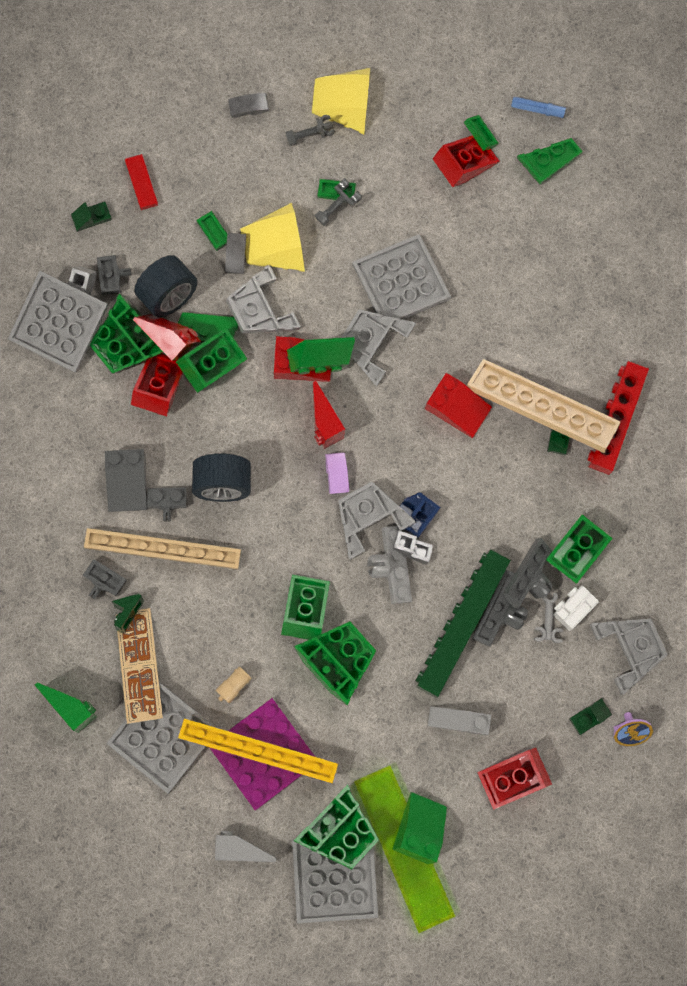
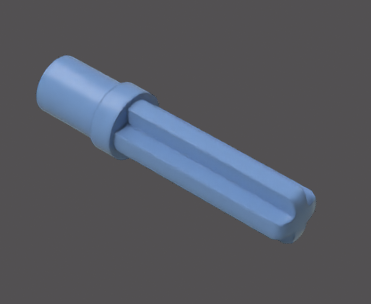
[511,97,566,118]

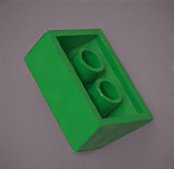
[287,337,355,375]

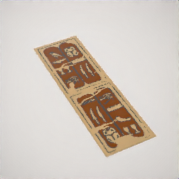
[116,608,163,724]

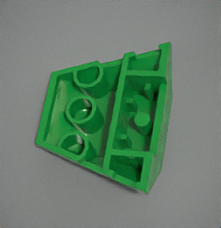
[90,294,163,374]
[294,622,376,705]
[294,784,379,870]

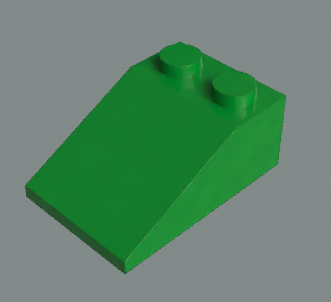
[176,328,247,393]
[546,515,613,584]
[281,574,330,640]
[35,682,97,733]
[392,792,447,864]

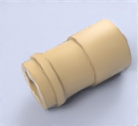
[215,667,252,704]

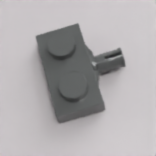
[97,255,132,295]
[147,488,187,522]
[83,559,127,599]

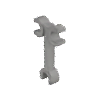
[534,593,563,643]

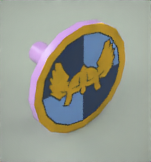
[613,712,653,746]

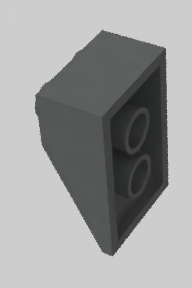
[105,449,147,512]

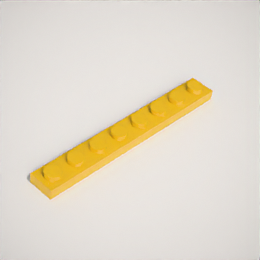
[178,719,338,783]

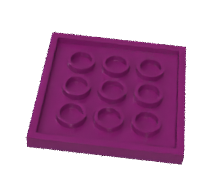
[209,698,315,811]

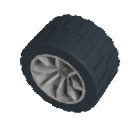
[134,255,198,317]
[192,453,251,502]

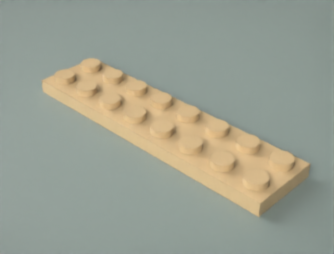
[467,359,620,453]

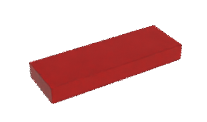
[125,154,158,210]

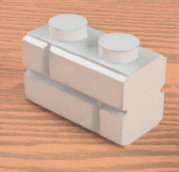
[553,586,599,631]

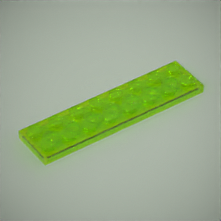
[354,766,456,933]

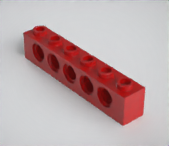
[587,361,649,475]

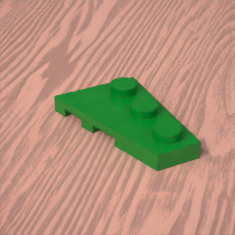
[517,138,583,185]
[178,312,239,343]

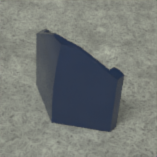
[400,492,441,538]

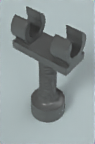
[285,115,335,146]
[314,178,362,226]

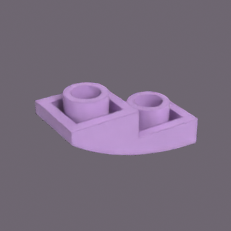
[325,452,349,494]

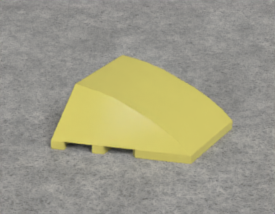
[312,68,370,135]
[240,203,305,272]

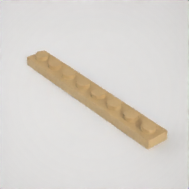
[84,528,241,569]

